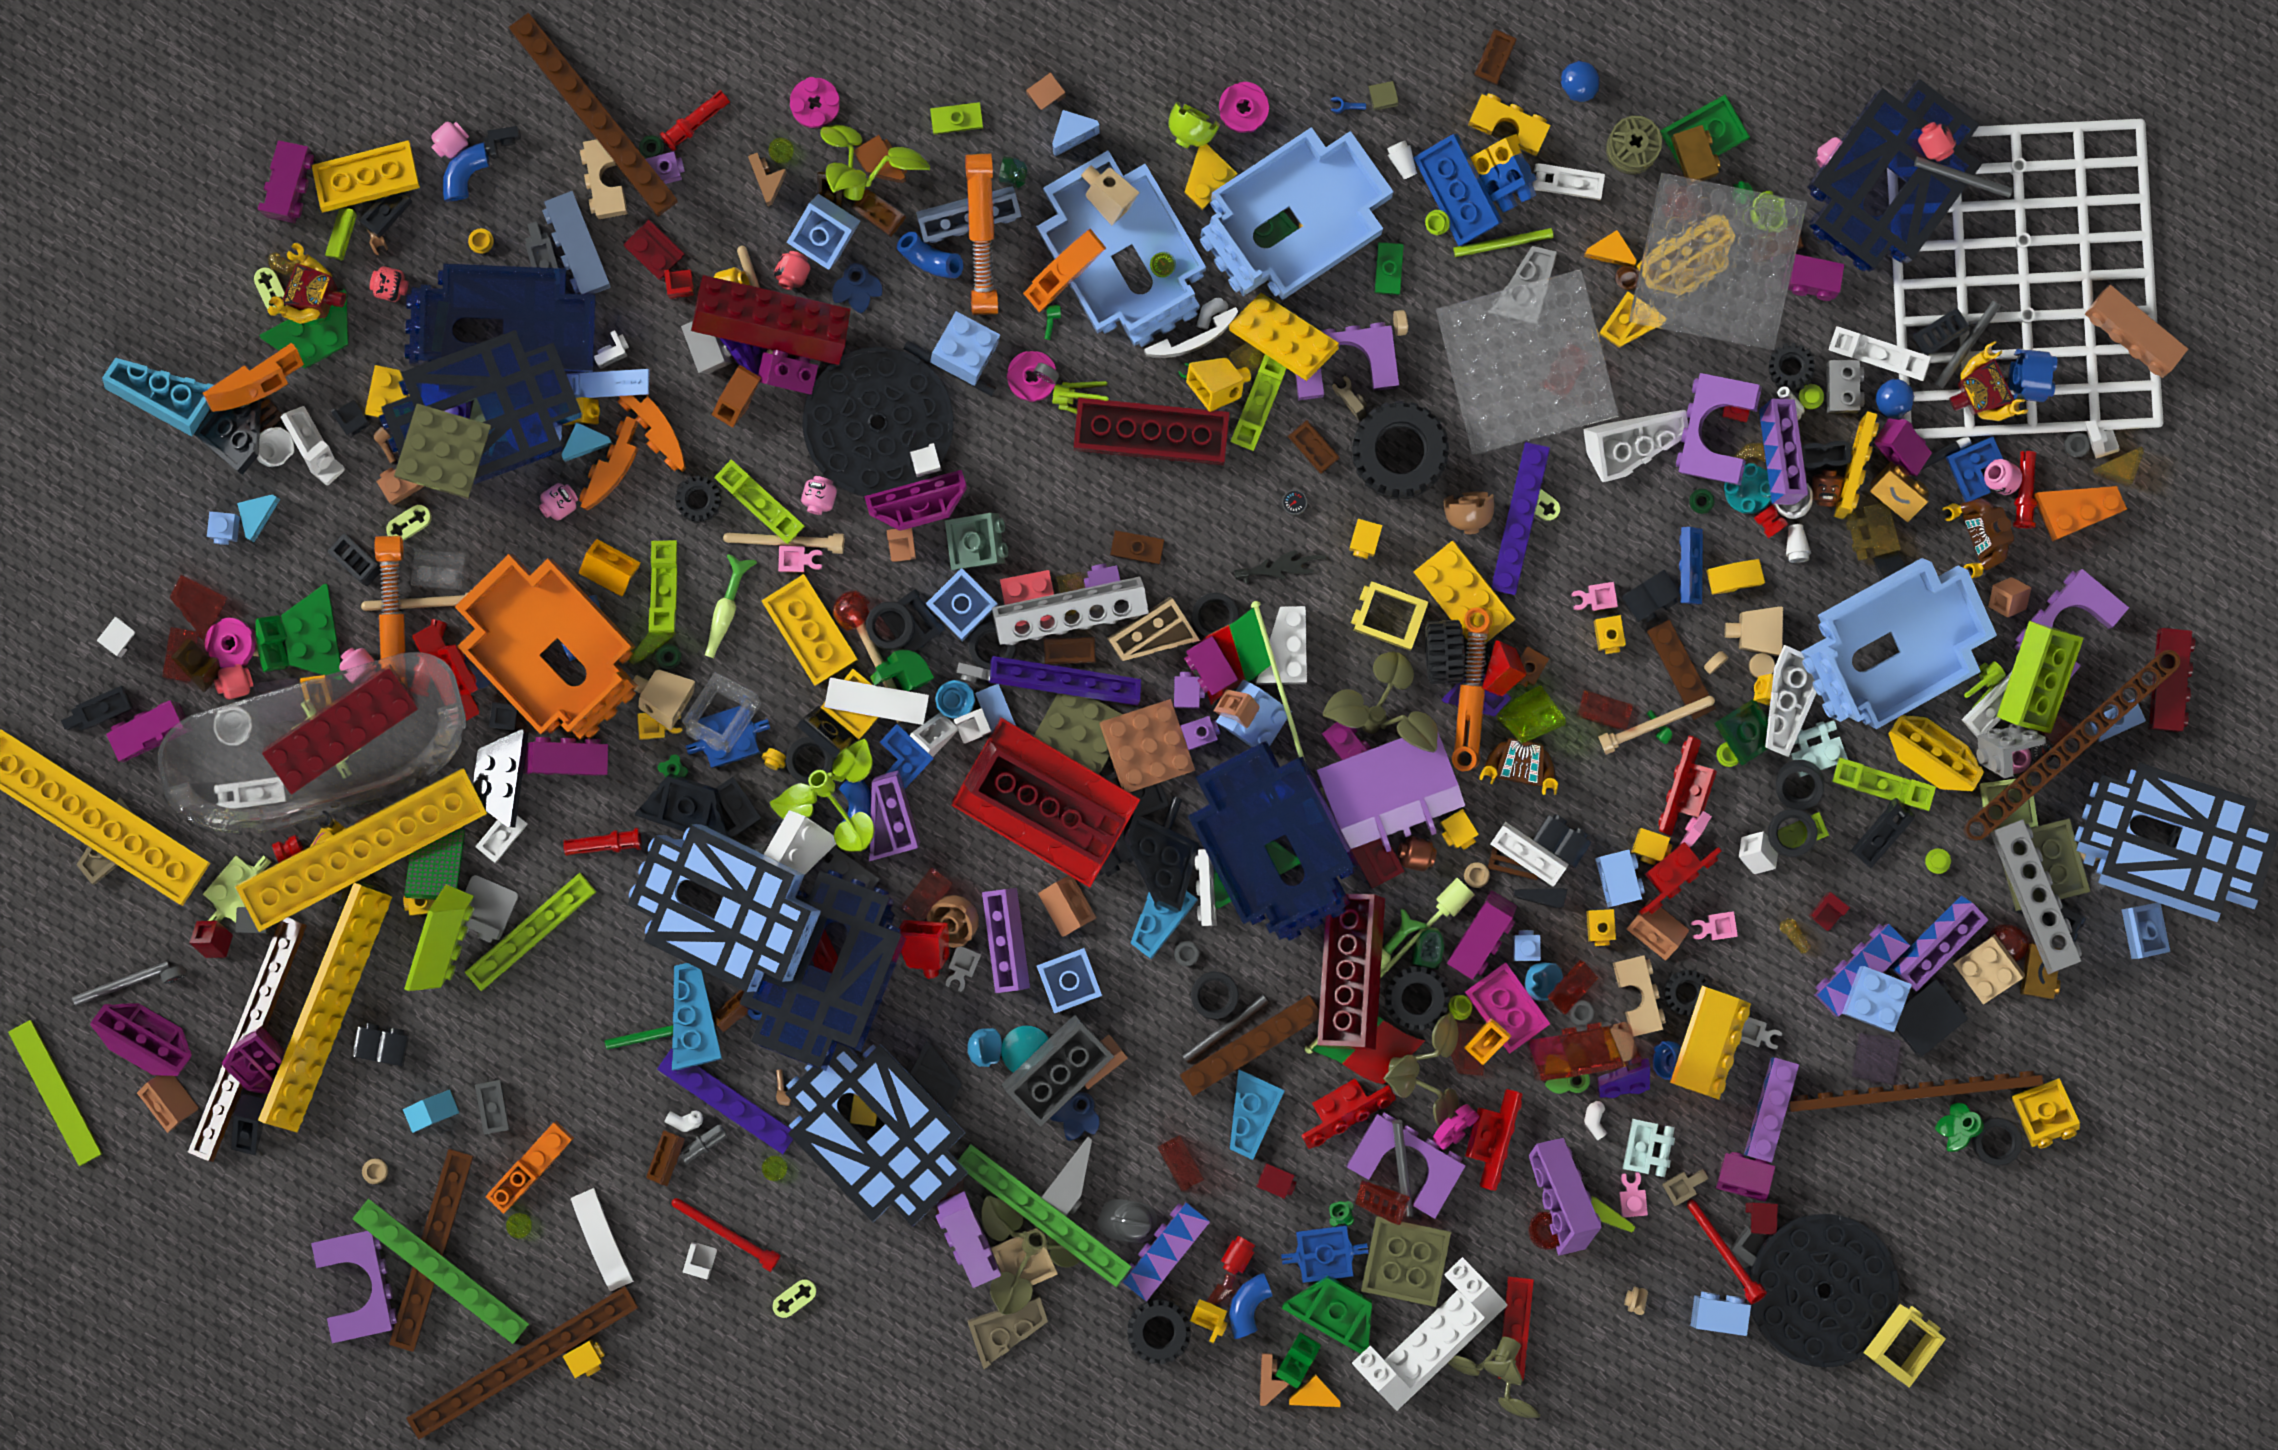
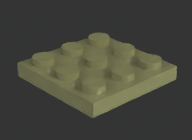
[394,404,491,499]
[1034,693,1123,774]
[2002,818,2090,911]
[1361,1216,1451,1307]

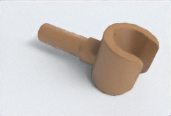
[367,230,388,255]
[374,427,396,463]
[776,1069,791,1106]

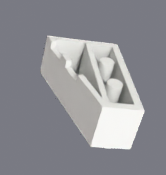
[1256,606,1307,685]
[764,810,836,875]

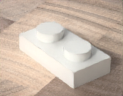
[281,406,324,460]
[476,815,528,863]

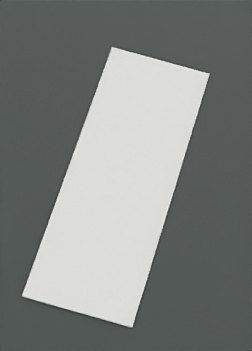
[824,678,929,725]

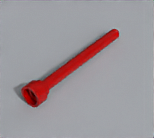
[671,1198,781,1272]
[1687,1200,1767,1304]

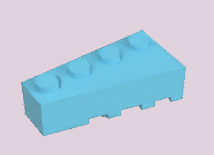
[102,358,214,437]

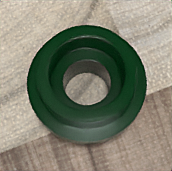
[639,135,664,159]
[1689,489,1715,514]
[656,644,681,670]

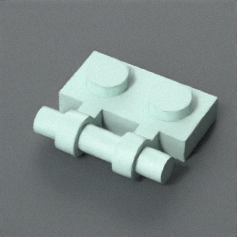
[1791,720,1848,777]
[1623,1119,1675,1177]

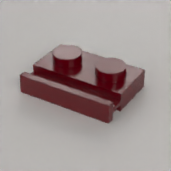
[623,219,685,281]
[1351,838,1405,889]

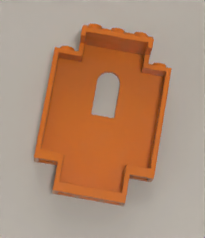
[455,554,638,739]

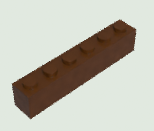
[1179,995,1319,1096]

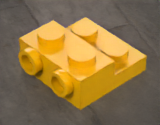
[2012,1078,2080,1149]

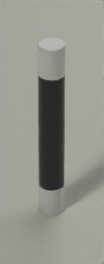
[1909,437,1972,476]

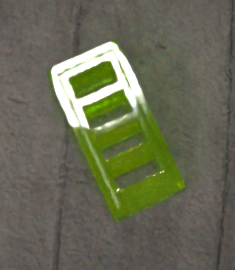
[629,632,676,665]

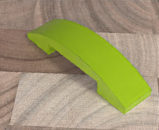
[1230,354,1287,451]
[714,459,805,545]
[649,540,677,632]
[1832,758,1936,811]

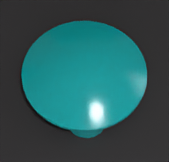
[1724,463,1771,514]
[1001,1026,1049,1073]

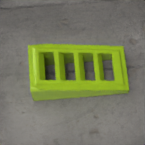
[1590,1195,1635,1232]

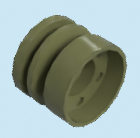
[1606,116,1662,175]

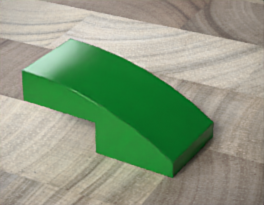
[256,615,289,672]
[1275,1332,1321,1389]

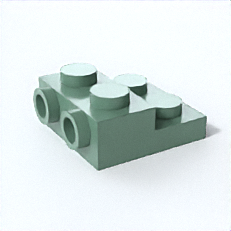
[945,513,1008,571]

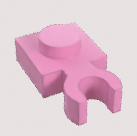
[778,546,823,573]
[1571,582,1618,611]
[1679,811,1712,848]
[1691,911,1738,940]
[1619,1172,1648,1217]

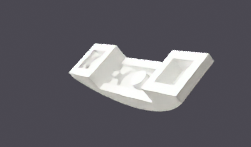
[1144,307,1238,358]
[1829,326,1932,381]
[571,1188,634,1292]

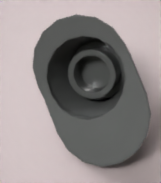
[1098,1199,1157,1243]

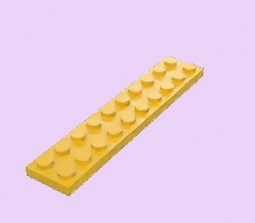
[0,729,211,906]
[235,768,487,932]
[258,883,392,1132]

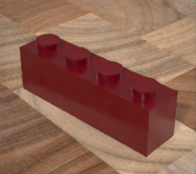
[2148,628,2195,733]

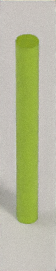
[1453,228,1553,257]

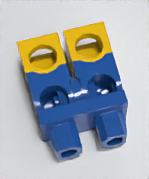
[1470,134,1537,212]

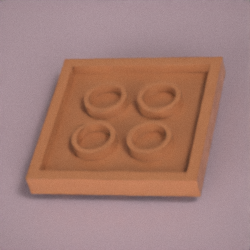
[1099,699,1195,793]

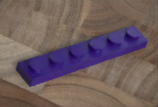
[1491,442,1550,595]
[989,656,1141,705]
[657,1048,793,1154]

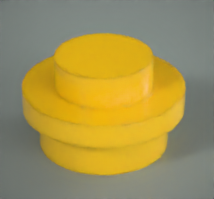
[468,228,494,254]
[762,748,786,770]

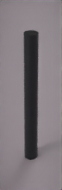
[903,341,996,397]

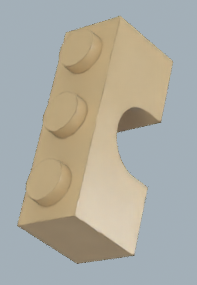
[580,140,628,219]
[1613,955,1666,1037]

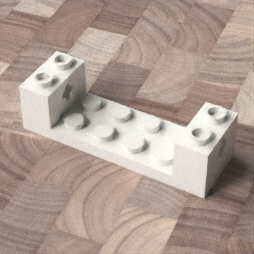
[1352,1257,1507,1411]

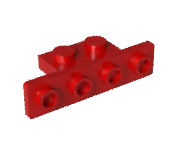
[412,625,479,724]
[1658,735,1717,836]
[1639,842,1722,915]
[1302,1078,1396,1149]
[1465,1089,1523,1191]

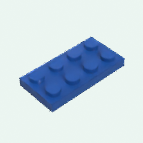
[1413,133,1503,246]

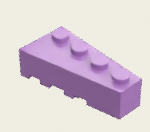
[1529,1138,1601,1256]

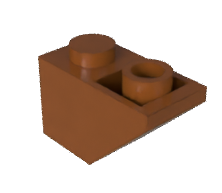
[854,135,907,184]
[712,365,761,428]

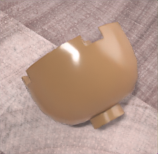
[1443,491,1494,534]
[927,895,979,948]

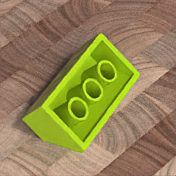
[1997,621,2084,733]
[404,885,475,991]

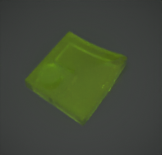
[1497,685,1566,744]

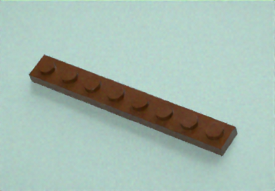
[389,1149,474,1352]

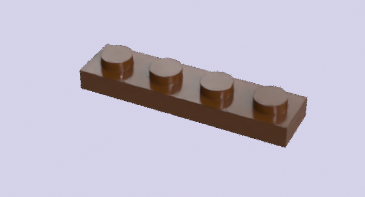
[1646,620,1716,721]

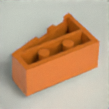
[2034,486,2127,541]

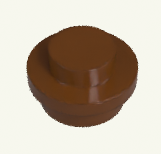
[1615,265,1641,290]

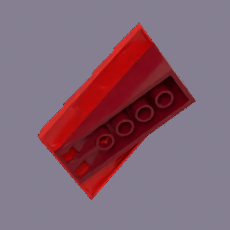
[951,717,1140,888]

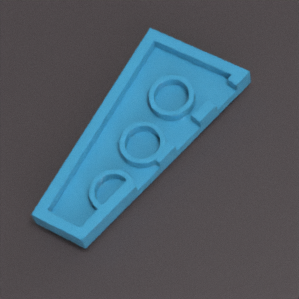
[672,963,722,1071]

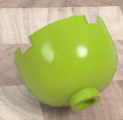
[1169,102,1220,149]

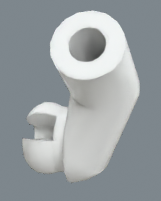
[1196,298,1228,330]
[1778,387,1805,420]
[1584,1101,1607,1141]
[665,1111,703,1132]

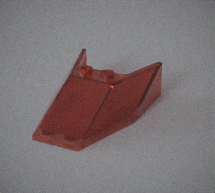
[1527,1021,1642,1081]

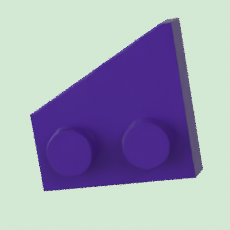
[1598,1058,1650,1098]

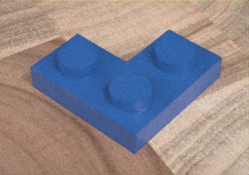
[1946,437,2003,502]
[880,724,934,789]

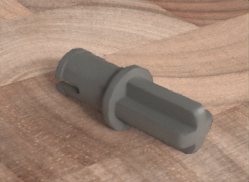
[679,1125,727,1165]

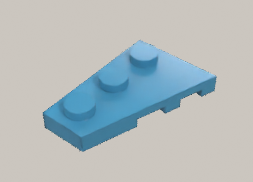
[1131,891,1198,959]
[1230,1069,1285,1160]

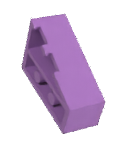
[869,770,920,861]
[935,1192,1001,1288]

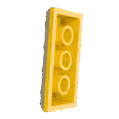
[1670,986,1751,1100]

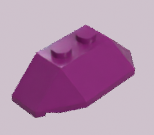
[864,470,967,531]
[90,1003,192,1076]
[222,1026,286,1094]

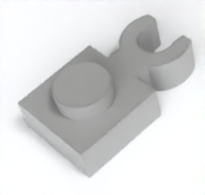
[957,663,990,683]
[946,946,981,992]
[1741,1017,1782,1049]

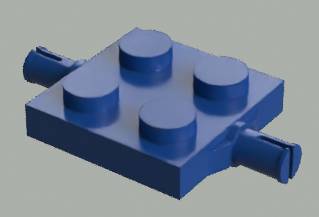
[686,705,771,769]
[1281,1225,1368,1283]

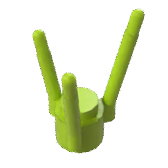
[1052,381,1109,414]
[1964,661,2006,709]

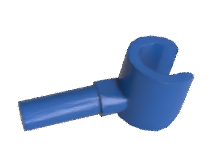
[1331,97,1366,114]

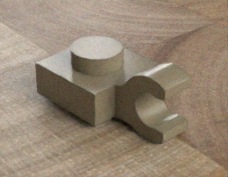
[1332,376,1367,422]
[1662,1169,1709,1206]

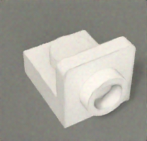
[594,330,629,369]
[2085,419,2120,459]
[303,440,345,485]

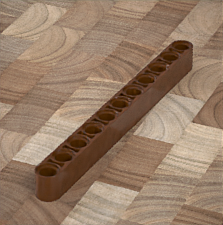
[1964,650,2180,841]

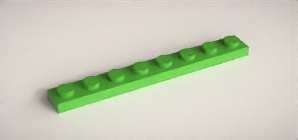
[958,1144,1132,1288]
[352,1198,529,1344]

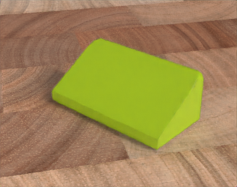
[325,208,357,261]

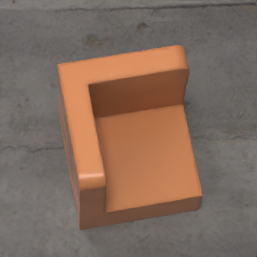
[1026,72,1066,110]
[887,528,916,562]
[1988,577,2031,617]

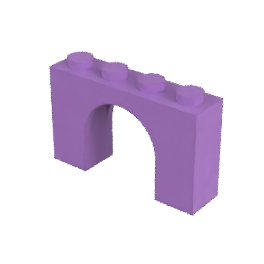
[1295,322,1399,401]
[1676,373,1762,486]
[2014,569,2129,678]
[1346,1113,1465,1219]
[311,1231,397,1343]

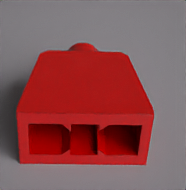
[896,920,949,979]

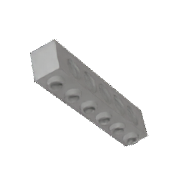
[992,577,1149,645]
[1990,820,2082,974]

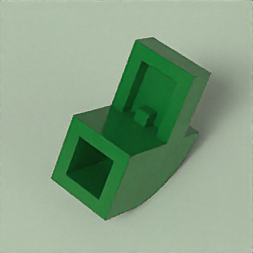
[870,650,934,692]

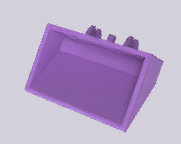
[1317,733,1465,852]

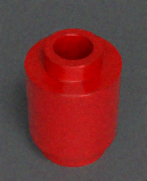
[1221,1236,1255,1276]

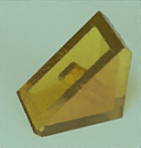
[2092,447,2144,487]

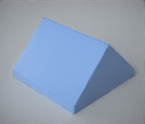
[1052,110,1100,157]
[2121,902,2170,959]

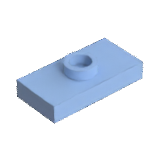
[2090,699,2146,742]

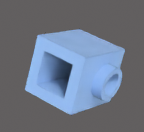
[207,511,240,545]
[1513,930,1540,961]

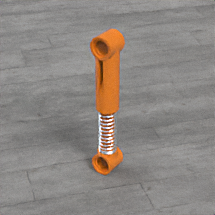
[965,153,998,315]
[375,536,408,689]
[1452,607,1493,771]

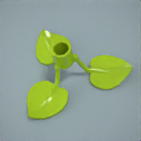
[820,125,930,201]
[770,739,875,851]

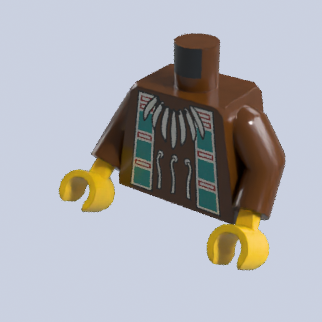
[1942,499,2014,578]
[1479,726,1558,795]

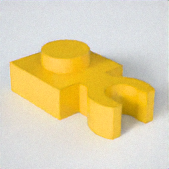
[637,713,682,740]

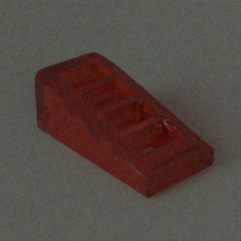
[1355,1180,1410,1225]

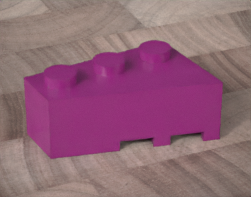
[257,140,314,223]
[106,700,192,763]
[523,737,608,776]
[1447,890,1517,980]

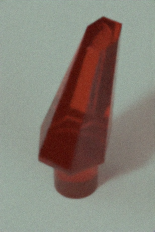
[1206,1273,1235,1306]

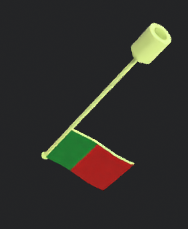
[1198,601,1330,824]
[1305,878,1475,1084]

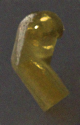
[268,252,301,275]
[1733,443,1766,461]
[1780,918,1811,953]

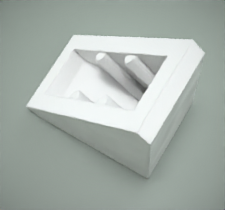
[910,712,959,757]

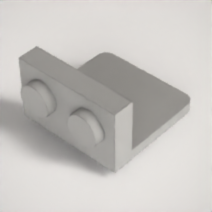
[1976,724,2046,778]
[465,875,518,943]

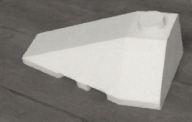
[1583,410,1688,482]
[1765,645,1816,757]

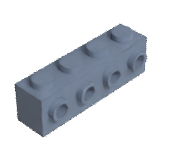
[916,186,1022,243]
[542,191,611,298]

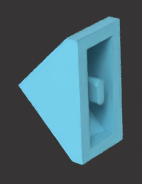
[561,422,613,461]
[237,495,280,542]
[403,1090,460,1133]

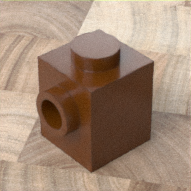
[1518,646,1549,688]

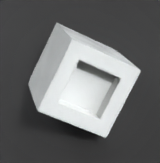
[910,443,942,477]
[97,617,135,658]
[954,708,991,743]
[1739,831,1778,874]
[683,1242,717,1279]

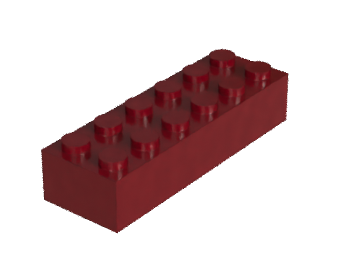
[691,275,851,365]
[1073,397,1229,465]
[262,664,419,795]
[1317,893,1385,1050]

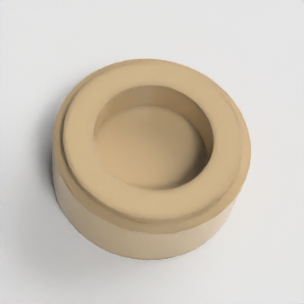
[1393,310,1408,336]
[1704,651,1729,675]
[1749,653,1775,678]
[1464,863,1490,888]
[362,1159,389,1184]

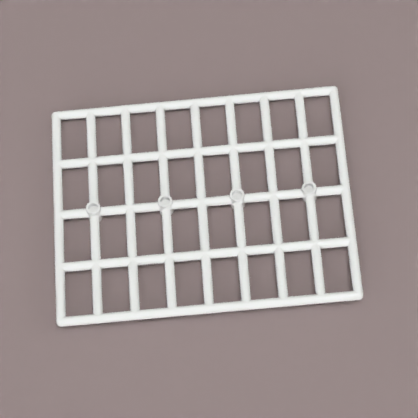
[1885,119,2163,439]

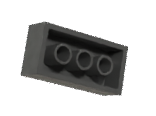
[1001,1015,1114,1127]

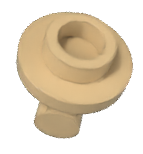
[1624,1287,1648,1315]

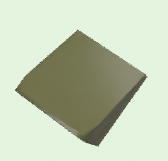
[1368,81,1399,111]

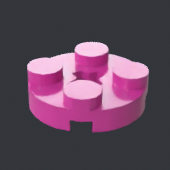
[790,77,840,128]
[1219,82,1269,133]
[1007,351,1056,402]
[205,618,256,668]
[1433,1104,1479,1150]

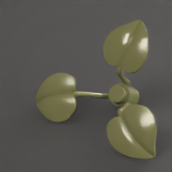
[1323,651,1438,753]
[1383,1011,1459,1127]
[981,1196,1081,1315]
[1448,1337,1541,1418]

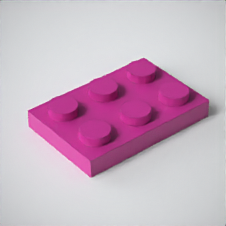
[1464,962,1550,1054]

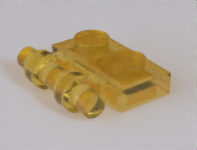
[1846,503,1901,561]

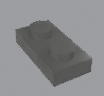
[475,1080,510,1135]

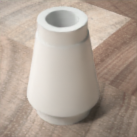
[1387,140,1417,179]
[1786,524,1811,563]

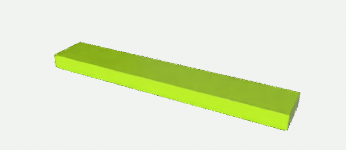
[465,873,597,991]
[8,1020,103,1166]

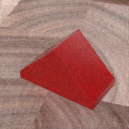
[1482,640,1527,696]

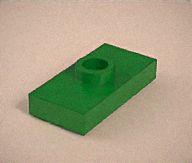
[1375,242,1404,295]

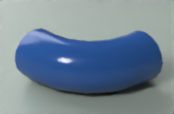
[443,143,490,202]
[897,232,963,278]
[839,780,872,823]
[1229,1273,1273,1339]

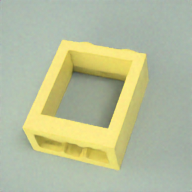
[1351,581,1428,651]
[1864,1304,1946,1388]

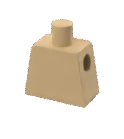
[1081,165,1140,225]
[1725,607,1783,656]
[633,670,695,730]

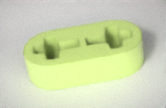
[254,268,285,314]
[1535,489,1560,521]
[386,505,432,541]
[773,1279,817,1318]

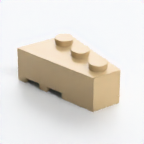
[1107,597,1200,661]

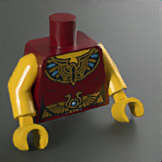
[267,243,346,324]
[1949,342,2028,421]

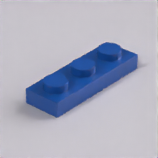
[1679,527,1703,605]

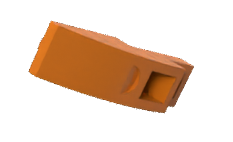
[1023,229,1106,312]
[203,343,304,412]
[617,396,686,472]
[579,417,639,511]
[485,1121,574,1214]

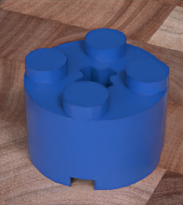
[2008,349,2057,402]

